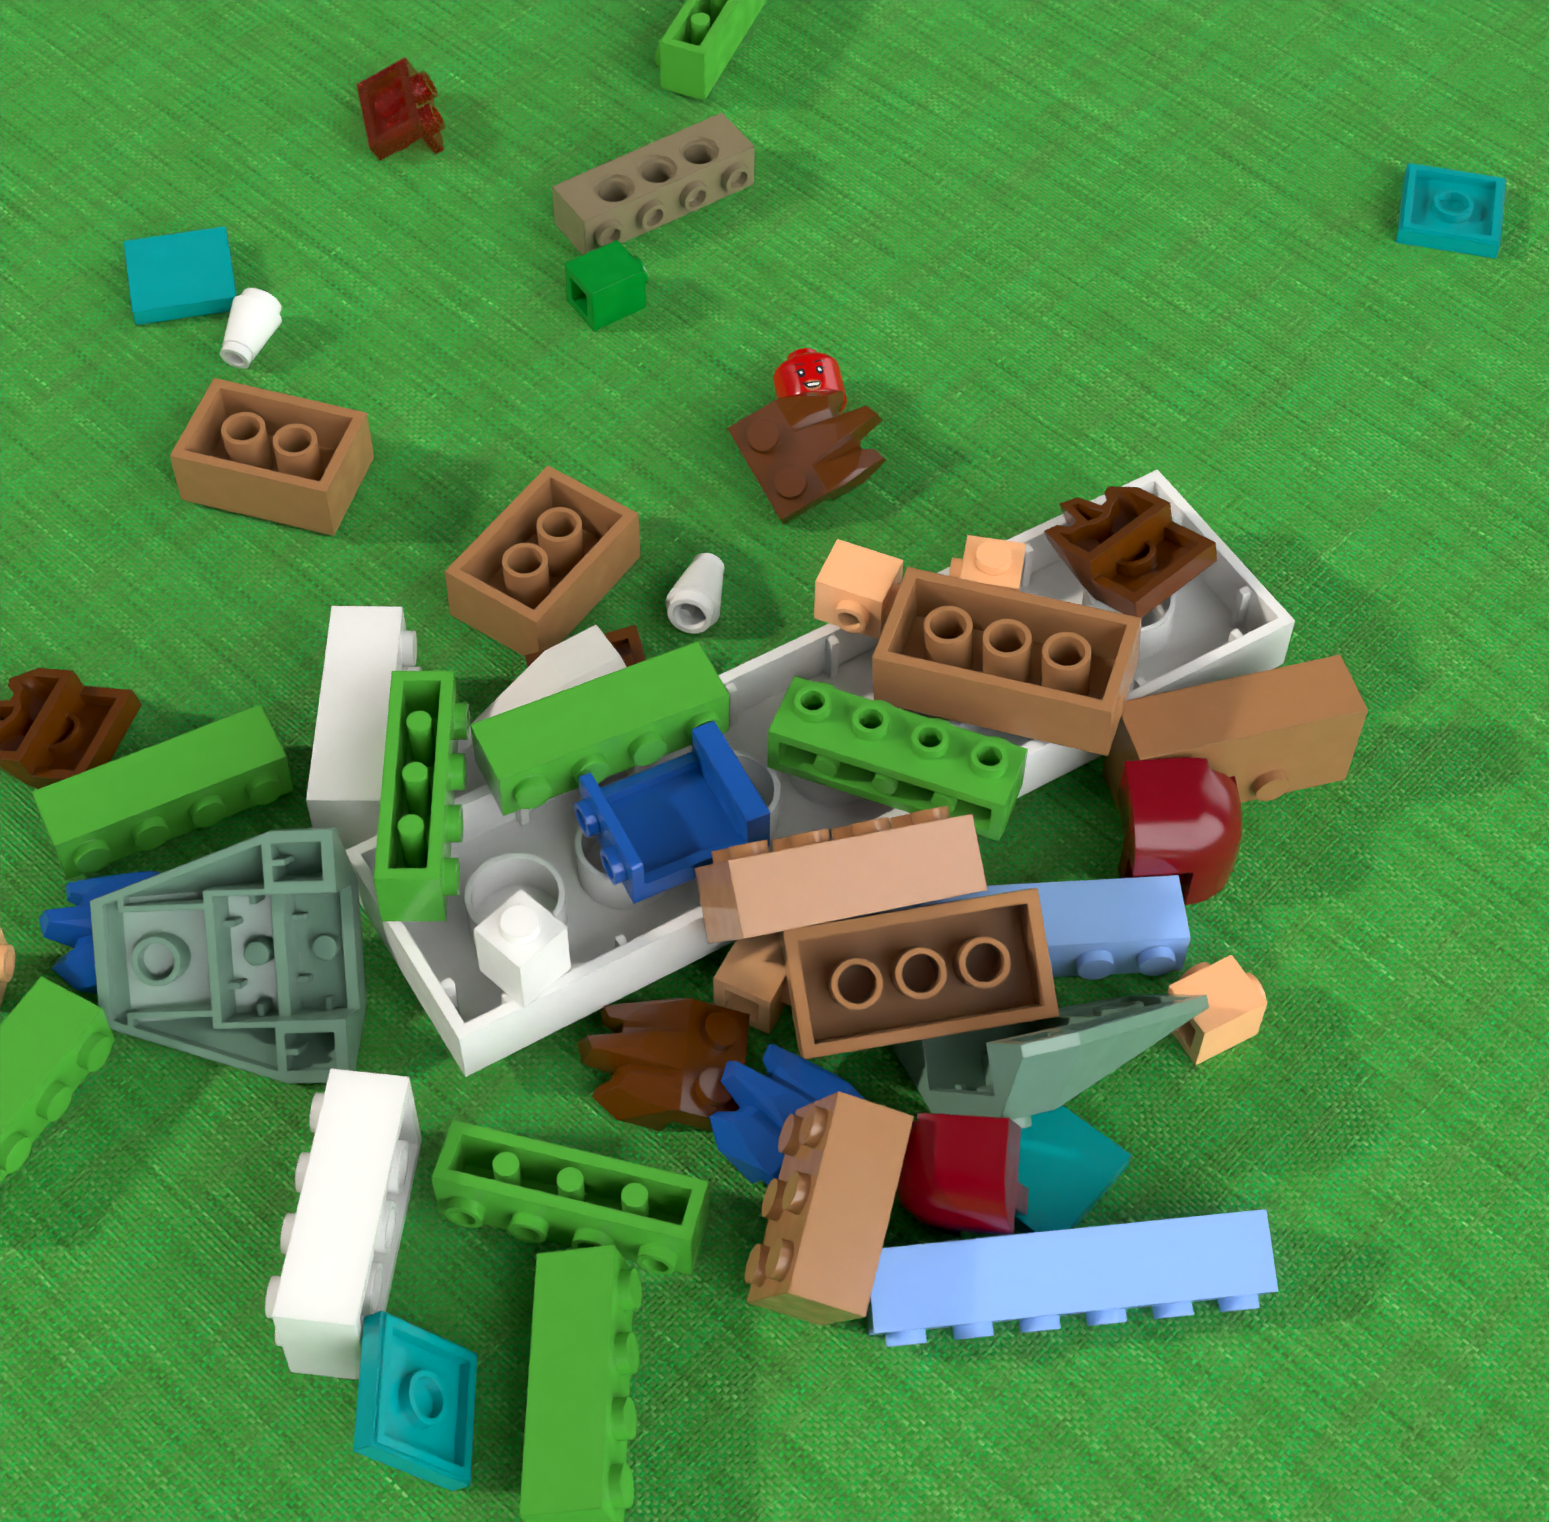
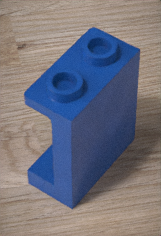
[573,721,770,904]

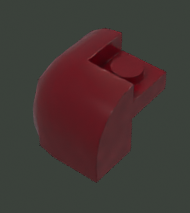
[1117,757,1242,906]
[895,1113,1029,1237]

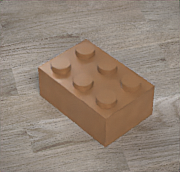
[170,378,374,536]
[444,466,640,656]
[745,1092,914,1326]

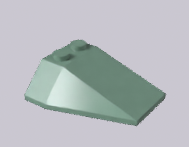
[90,827,367,1084]
[893,994,1209,1129]

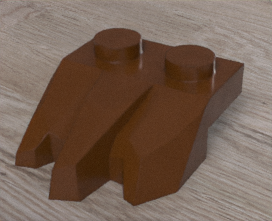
[727,390,886,524]
[1044,486,1217,618]
[0,668,142,789]
[577,998,750,1132]

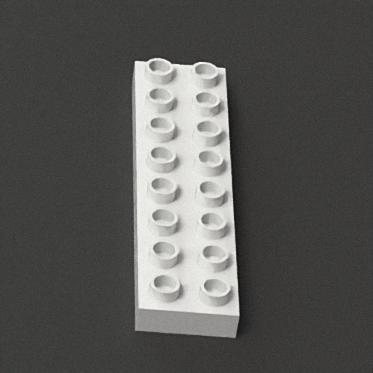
[345,469,1295,1077]

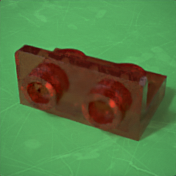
[356,57,445,161]

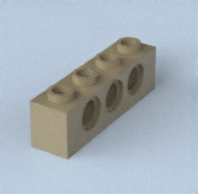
[552,113,754,255]

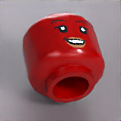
[773,348,847,414]

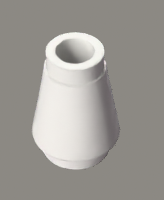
[220,288,282,369]
[665,553,725,634]

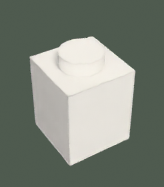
[473,889,571,1008]

